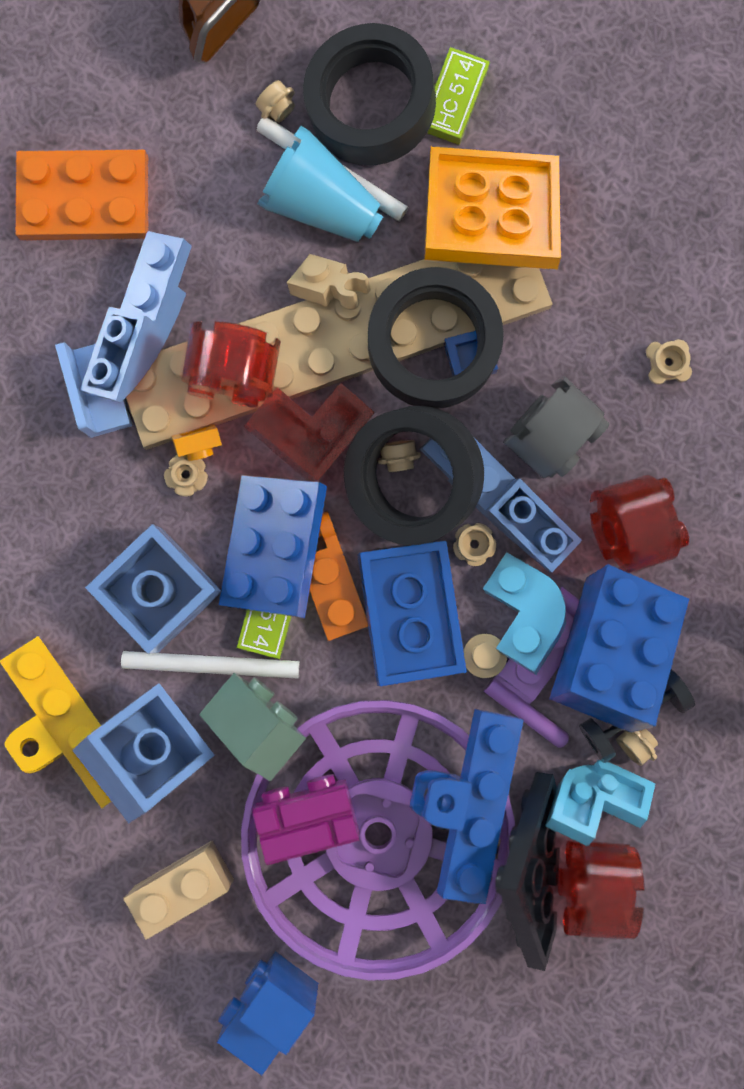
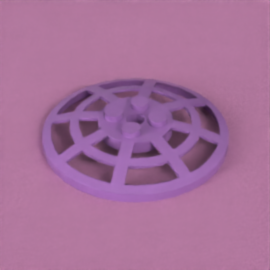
[241,700,515,980]

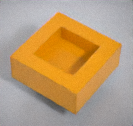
[171,424,222,461]

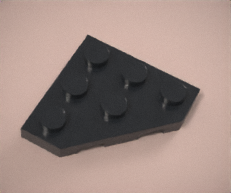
[495,772,560,971]

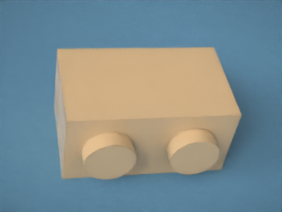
[123,841,234,940]

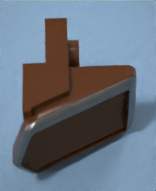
[179,0,260,64]

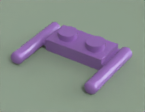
[483,587,579,748]

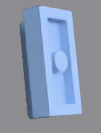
[55,342,133,438]

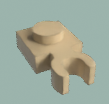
[287,254,371,309]

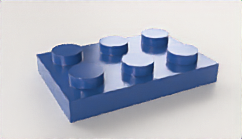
[219,476,327,618]
[357,541,467,686]

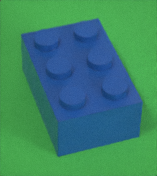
[549,564,689,733]

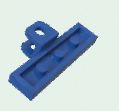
[410,709,524,905]

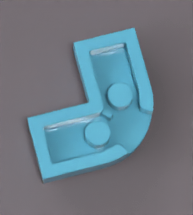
[483,552,566,675]
[546,760,655,846]

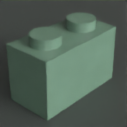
[199,673,306,781]

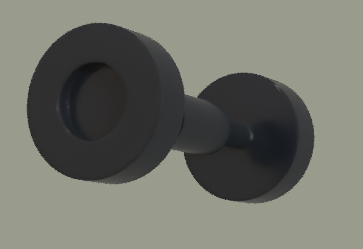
[579,669,695,763]

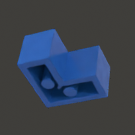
[217,951,319,1076]

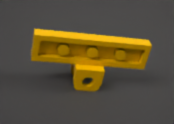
[0,636,112,809]

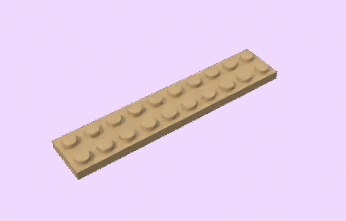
[126,259,553,450]

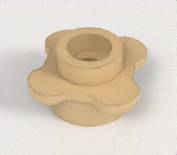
[646,339,692,385]

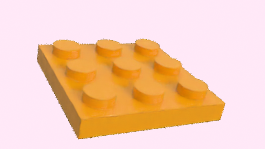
[424,147,561,270]

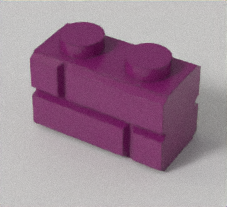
[253,774,359,865]

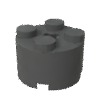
[503,376,610,479]

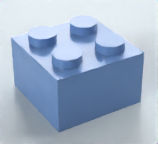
[85,524,221,654]
[72,683,215,823]

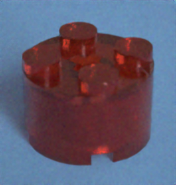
[181,321,281,408]
[590,475,689,574]
[558,840,644,939]

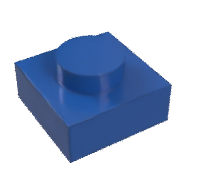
[444,331,498,377]

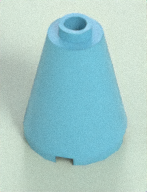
[257,126,383,242]

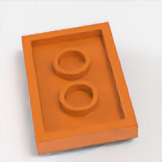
[15,150,148,240]

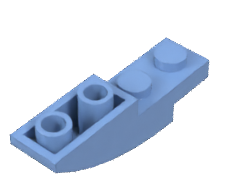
[80,231,192,403]
[420,438,582,572]

